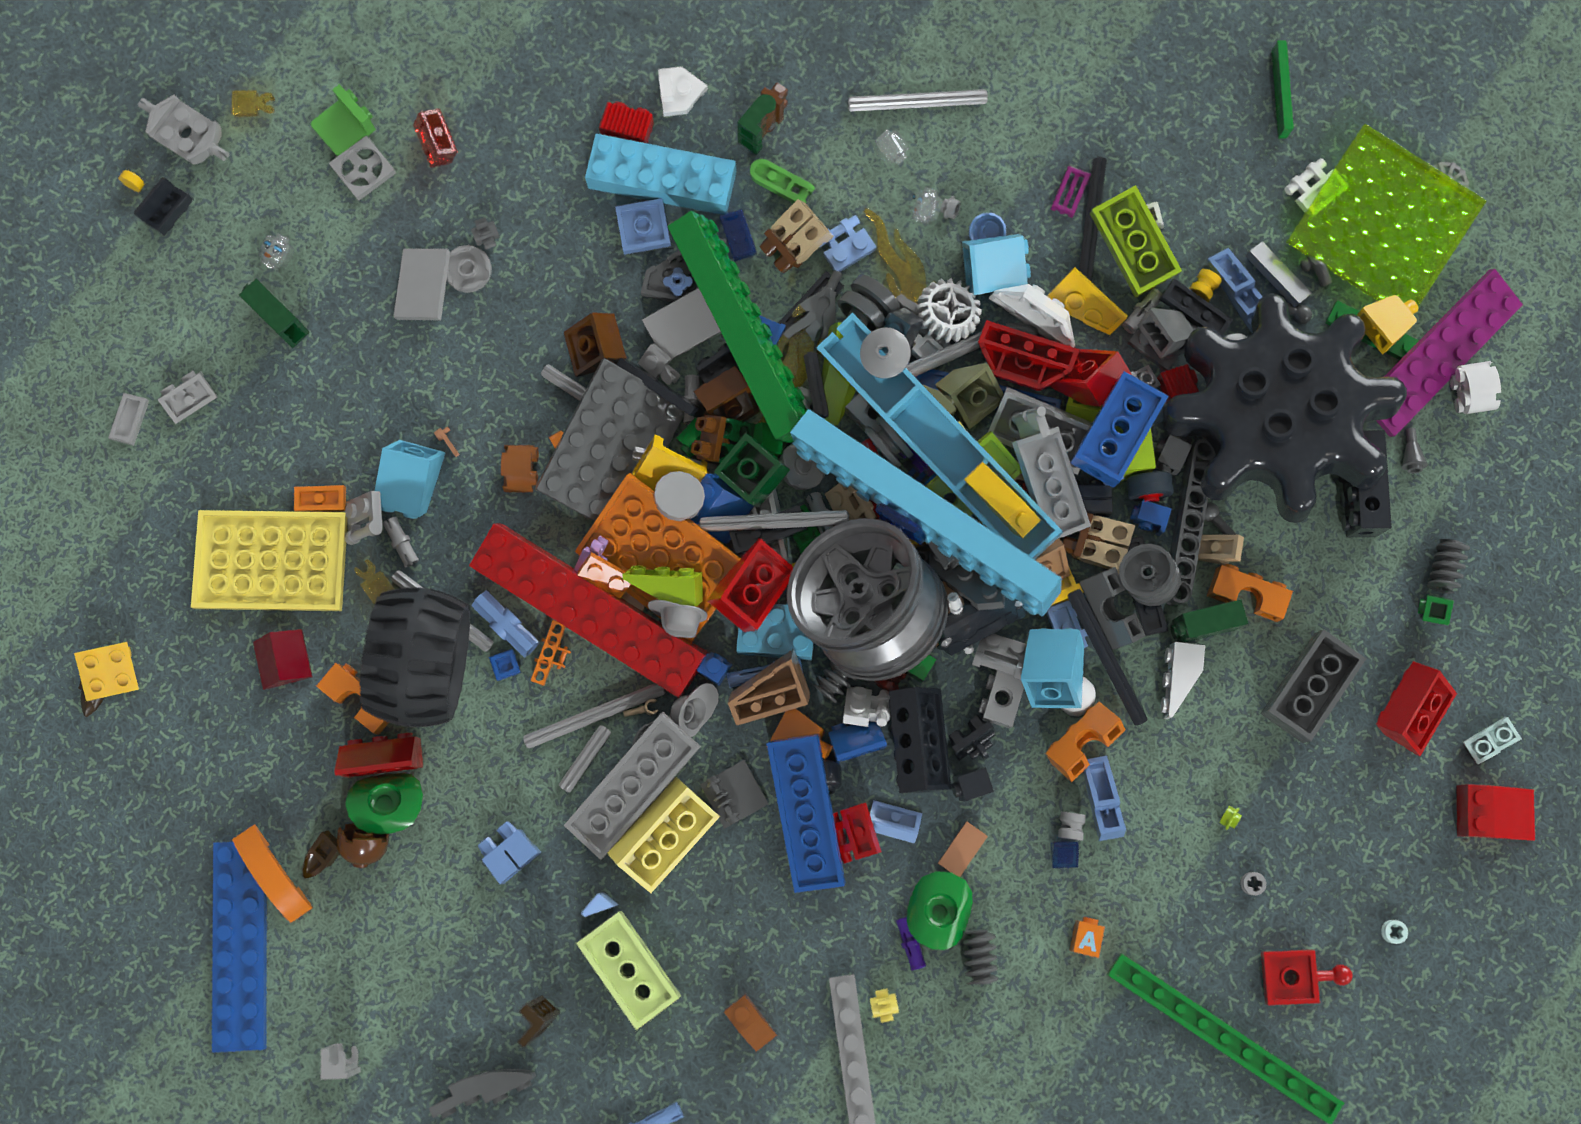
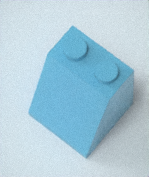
[962,234,1031,295]
[375,440,446,519]
[1021,628,1084,708]

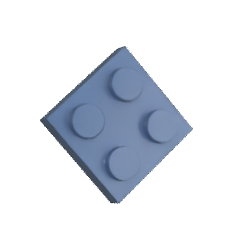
[615,198,671,255]

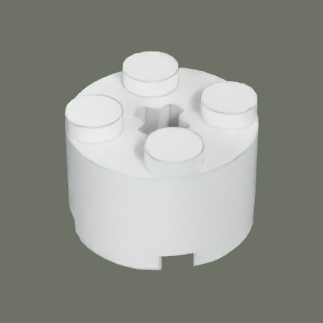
[1450,361,1501,414]

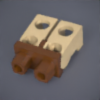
[759,199,834,273]
[1063,513,1135,574]

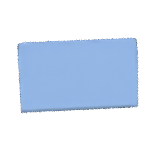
[870,800,922,843]
[582,893,618,917]

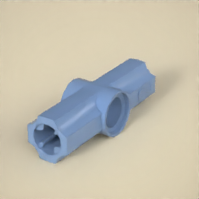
[471,590,540,658]

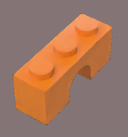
[1207,564,1293,622]
[316,663,389,735]
[1045,701,1125,782]

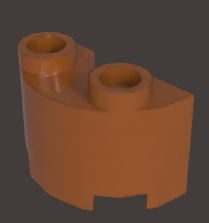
[501,445,539,492]

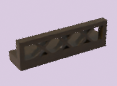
[518,995,561,1048]

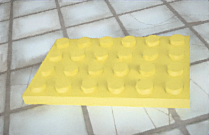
[191,510,348,611]

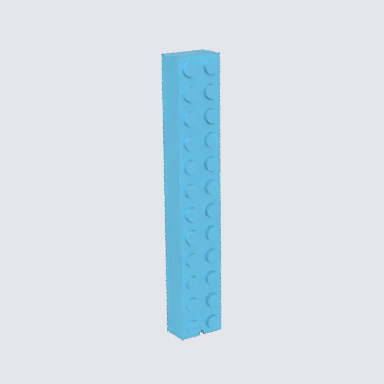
[816,312,1063,560]
[790,409,1061,617]

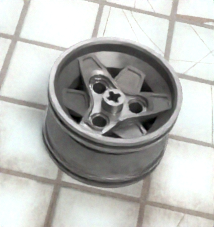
[787,518,948,681]

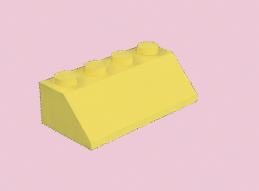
[608,777,720,893]

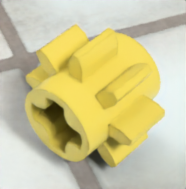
[870,989,899,1023]

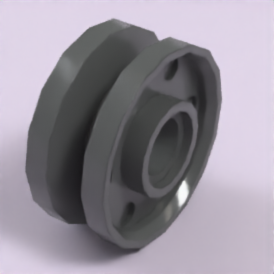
[864,415,914,468]

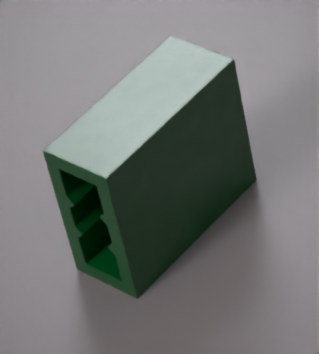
[239,278,310,349]
[1170,599,1249,643]

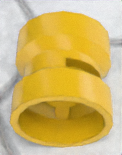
[1189,269,1222,302]

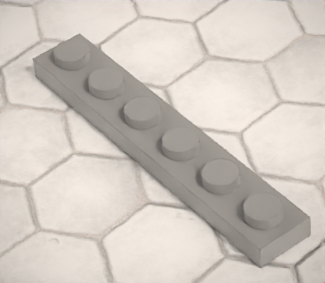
[829,974,876,1124]

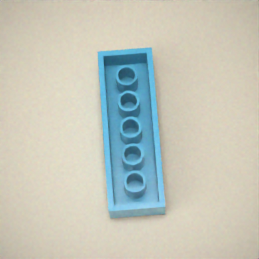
[585,134,737,216]

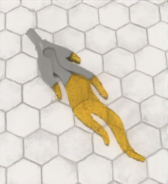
[864,208,953,361]

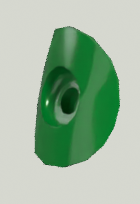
[345,773,423,834]
[907,871,973,950]

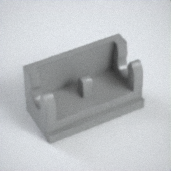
[321,1043,361,1079]

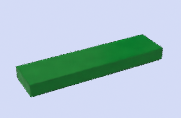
[1272,40,1294,139]

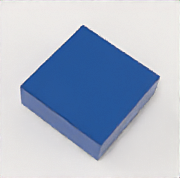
[489,649,521,681]

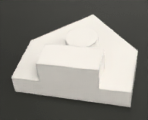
[658,67,708,116]

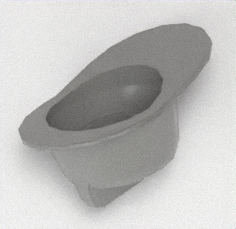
[648,600,708,638]
[669,683,719,737]

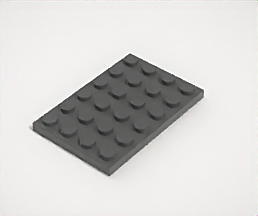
[535,358,684,522]

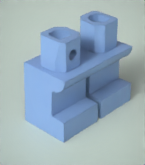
[478,822,542,884]

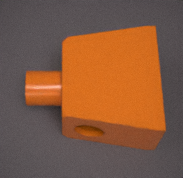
[770,709,832,759]

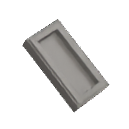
[108,393,149,446]

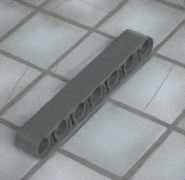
[1166,438,1216,606]

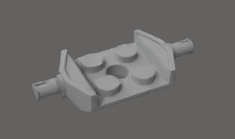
[138,95,229,165]

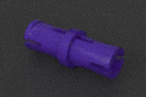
[895,917,927,971]

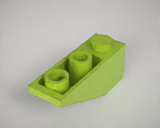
[622,565,703,607]

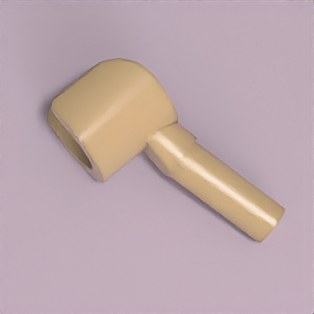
[623,699,658,717]

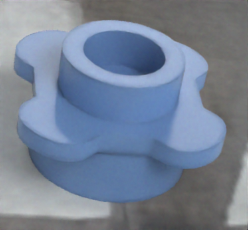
[663,268,692,296]

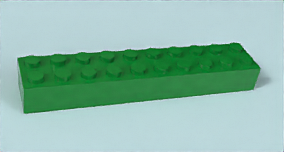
[667,211,810,443]

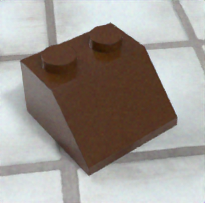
[563,312,626,377]
[693,366,760,422]

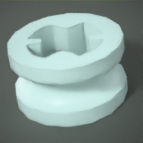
[1381,920,1408,944]

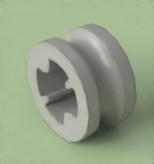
[1240,872,1266,895]

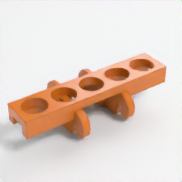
[530,620,571,686]

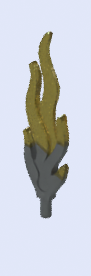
[757,270,843,424]

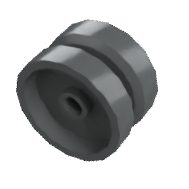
[837,274,900,332]
[1119,544,1181,606]

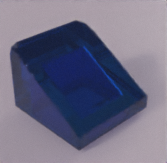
[1051,842,1079,868]

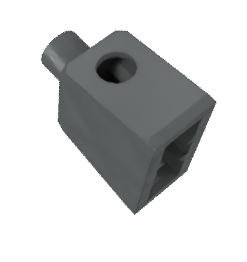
[1137,308,1198,359]

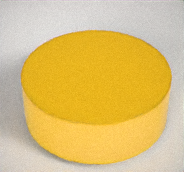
[119,170,145,192]

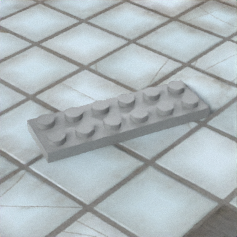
[564,712,701,860]

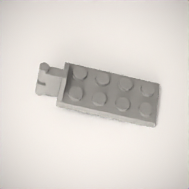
[1012,406,1091,540]

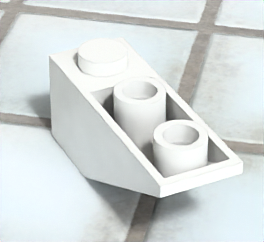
[1160,642,1205,719]

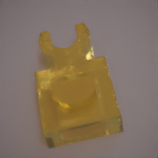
[232,90,275,117]
[354,559,395,605]

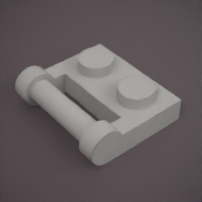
[345,491,382,545]
[972,634,1027,680]

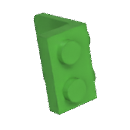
[311,84,376,156]

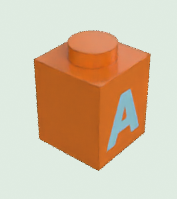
[1069,917,1105,958]

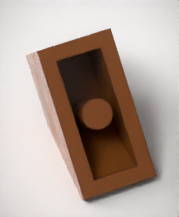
[724,993,777,1052]

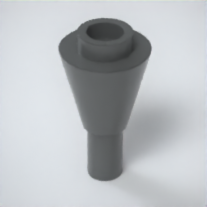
[1402,428,1428,473]

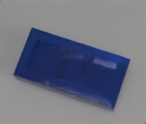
[719,209,757,262]
[875,503,926,545]

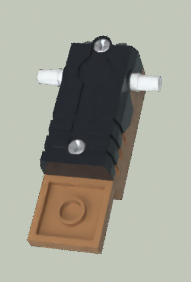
[936,539,1070,656]

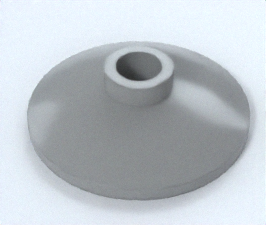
[860,328,911,379]

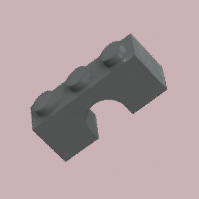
[1079,567,1146,650]

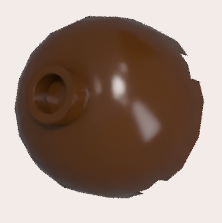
[337,823,389,868]

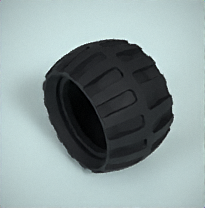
[360,587,470,727]

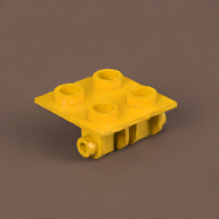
[74,642,139,701]

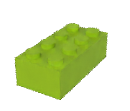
[1090,185,1182,298]

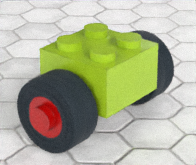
[1115,405,1173,502]

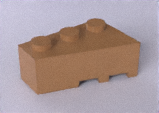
[728,648,810,726]

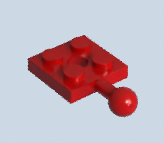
[1261,950,1353,1005]

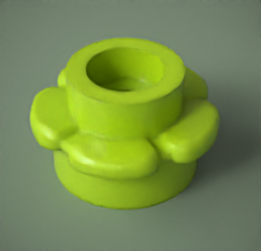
[1220,806,1242,830]

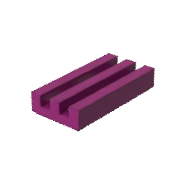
[1050,166,1091,218]

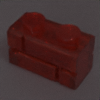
[413,108,458,168]

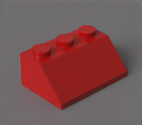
[1376,661,1457,756]
[335,733,423,778]

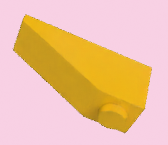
[964,462,1041,538]

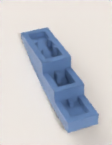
[1208,248,1262,334]

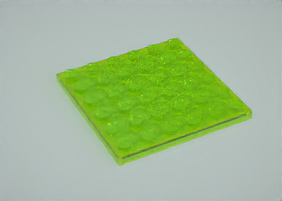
[1286,123,1487,315]

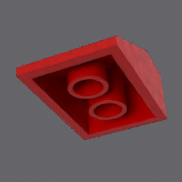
[1049,349,1132,406]
[707,539,794,632]
[1456,784,1535,841]

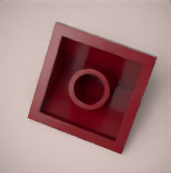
[253,629,313,690]

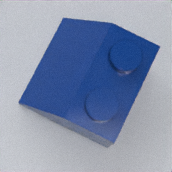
[689,474,754,544]
[828,721,887,762]

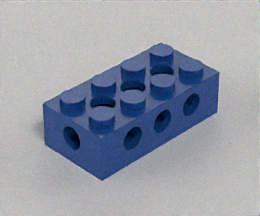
[1070,371,1168,488]

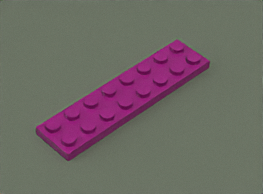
[1376,269,1523,437]

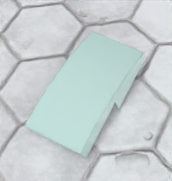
[1463,717,1522,764]

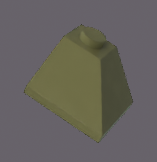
[935,363,1004,430]

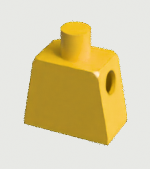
[1357,295,1418,354]

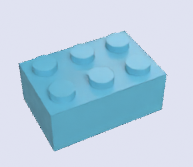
[737,604,813,660]

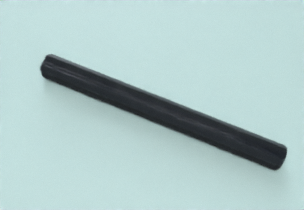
[1079,156,1107,282]
[1067,589,1147,726]

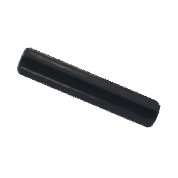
[804,352,829,419]

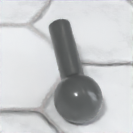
[1287,303,1312,324]
[1204,502,1237,535]

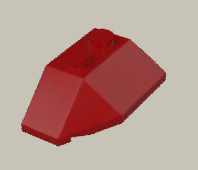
[978,320,1080,391]

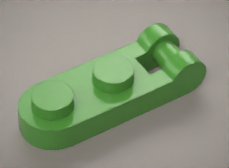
[750,159,815,204]

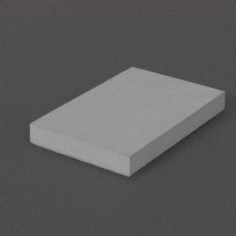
[394,249,450,320]
[642,288,721,359]

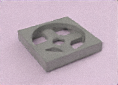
[329,135,396,201]

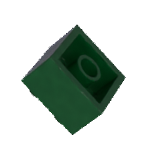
[714,433,791,508]

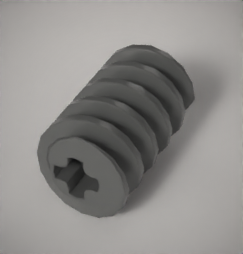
[1427,539,1470,594]
[813,661,857,703]
[963,930,998,984]

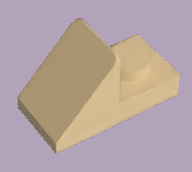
[1198,535,1244,565]

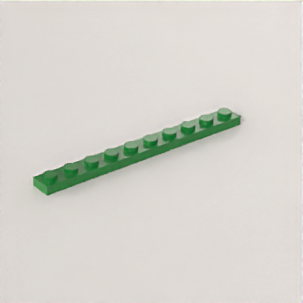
[1106,953,1344,1124]

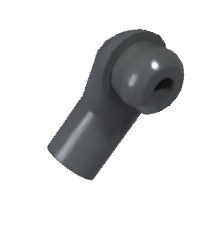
[1300,256,1332,286]
[1004,323,1039,336]

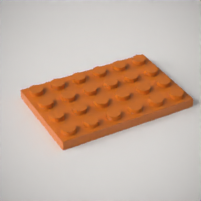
[575,473,741,642]

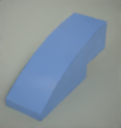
[1083,756,1126,841]

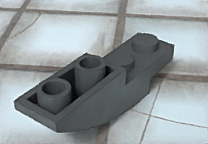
[429,1069,536,1119]

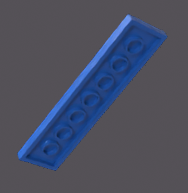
[212,840,267,1053]

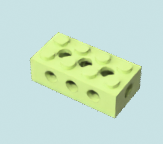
[576,911,681,1030]

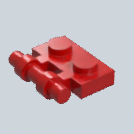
[833,803,882,864]

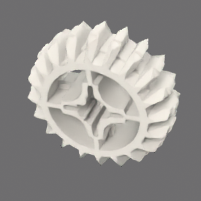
[916,278,982,343]

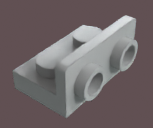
[158,371,218,424]

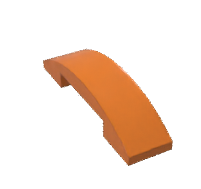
[232,824,313,923]

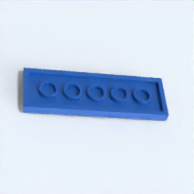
[767,734,846,893]

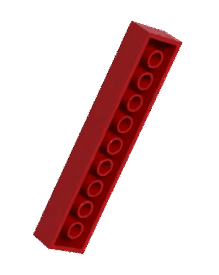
[469,523,709,698]

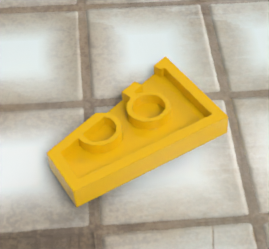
[1047,267,1127,335]

